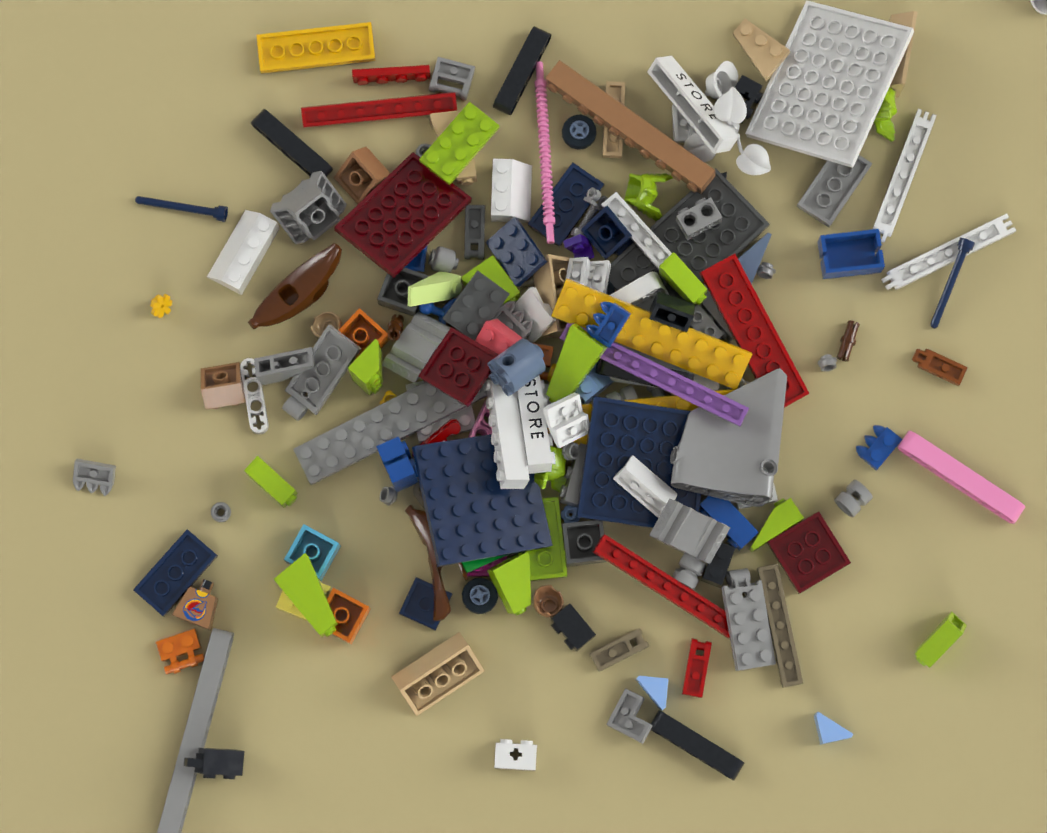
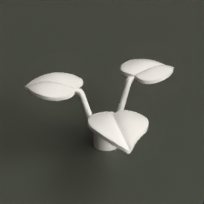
[683,87,771,175]

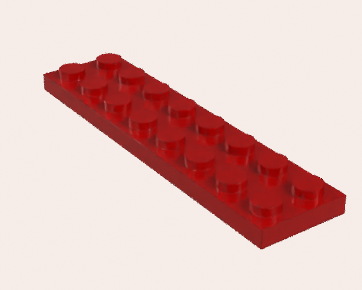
[699,254,810,408]

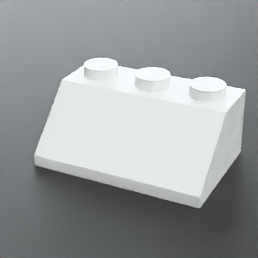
[491,159,532,223]

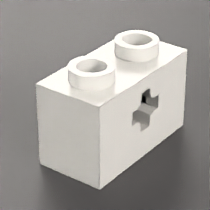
[494,739,537,771]

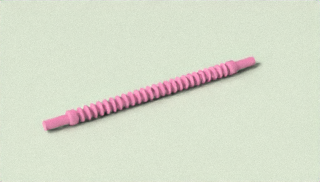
[534,62,555,244]

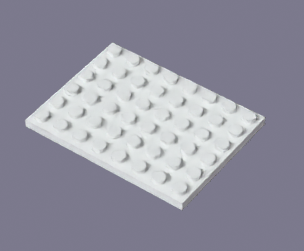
[745,0,914,168]

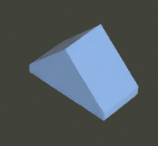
[636,676,668,711]
[814,712,853,745]

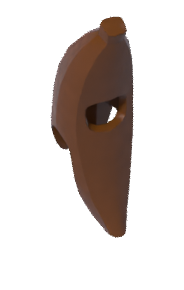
[248,243,342,329]
[405,505,468,621]

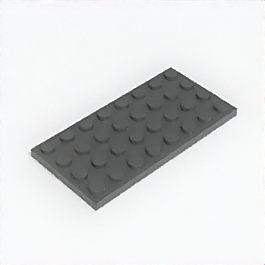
[609,169,770,301]

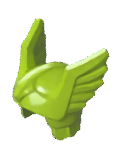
[873,87,897,142]
[624,173,673,221]
[534,446,567,492]

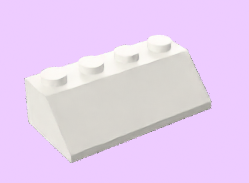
[207,210,280,295]

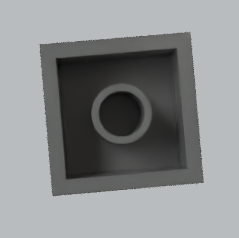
[377,268,428,317]
[562,520,607,567]

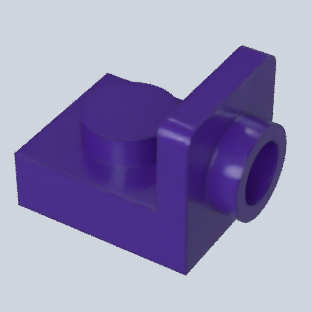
[563,234,594,260]

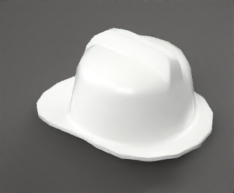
[704,61,739,99]

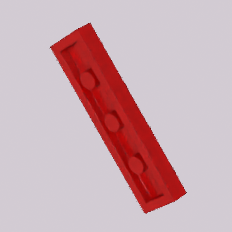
[352,65,431,85]

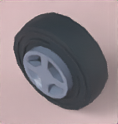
[562,114,597,150]
[462,578,498,614]

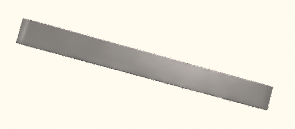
[157,628,234,833]

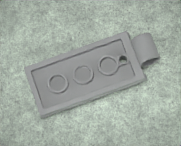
[282,325,361,421]
[721,568,776,671]

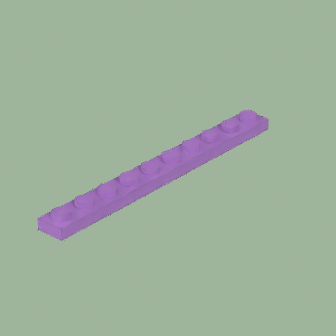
[560,323,749,427]

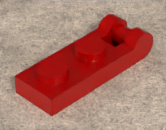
[412,418,461,457]
[682,638,712,698]

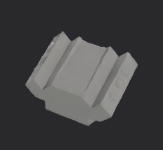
[270,171,347,244]
[382,311,450,383]
[650,499,730,564]

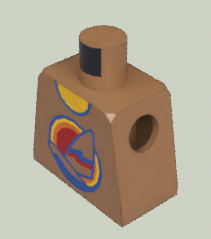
[172,579,218,631]

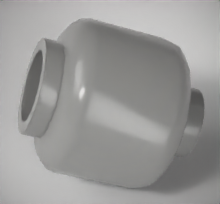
[428,246,459,273]

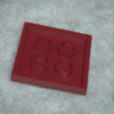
[418,327,498,407]
[767,511,851,594]

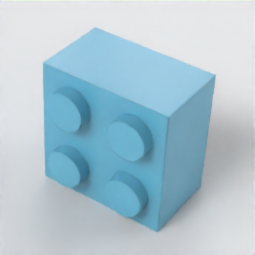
[284,524,341,581]

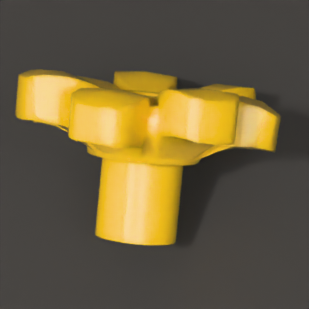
[150,294,172,318]

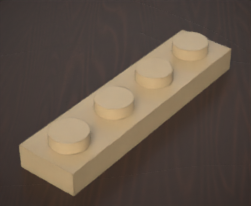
[602,81,626,159]

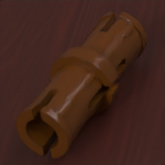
[387,314,404,341]
[836,320,860,362]

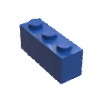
[699,496,759,551]

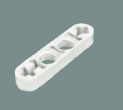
[240,358,269,435]

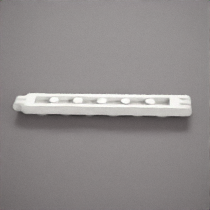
[873,109,936,243]
[881,214,1016,290]

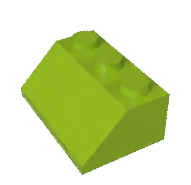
[348,339,383,396]

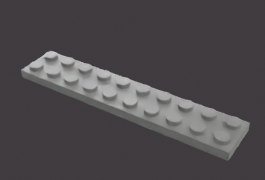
[294,382,487,485]

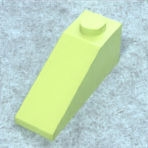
[407,271,462,307]

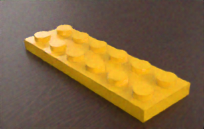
[256,22,376,74]

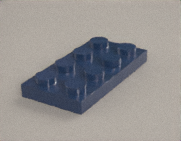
[528,162,604,247]
[133,529,218,617]

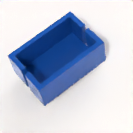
[817,229,885,279]
[376,436,418,492]

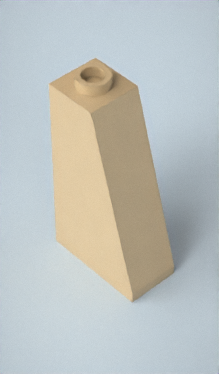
[430,110,477,186]

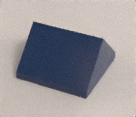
[581,205,632,260]

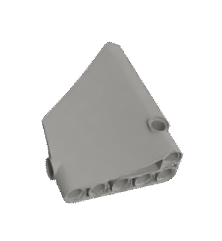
[670,368,787,507]

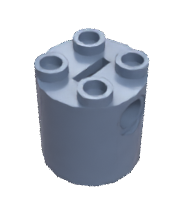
[487,338,546,396]

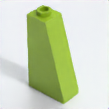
[546,323,608,403]
[274,553,338,637]

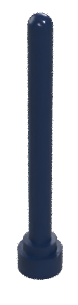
[135,196,228,222]
[930,237,975,329]

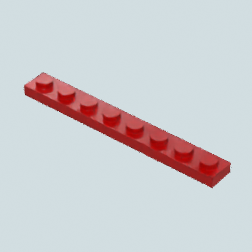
[301,92,457,127]
[593,534,730,638]

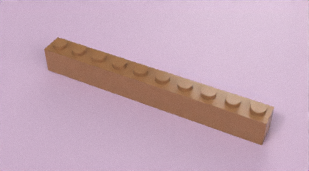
[545,60,715,194]

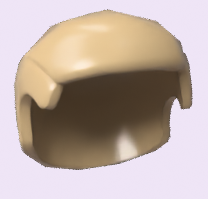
[310,312,342,338]

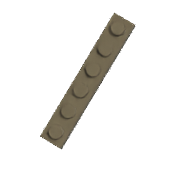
[757,564,803,688]

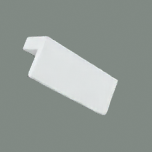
[613,456,677,518]

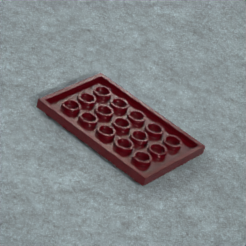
[334,152,472,278]

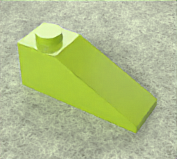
[749,498,804,553]

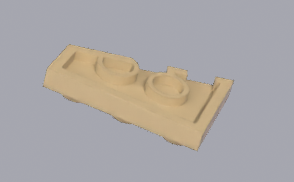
[733,19,790,81]

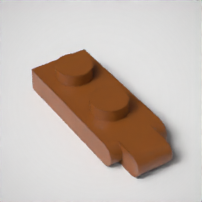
[912,349,968,386]

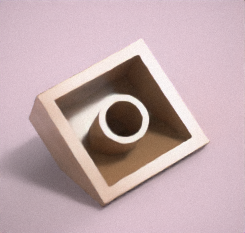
[334,147,390,204]
[201,362,245,409]

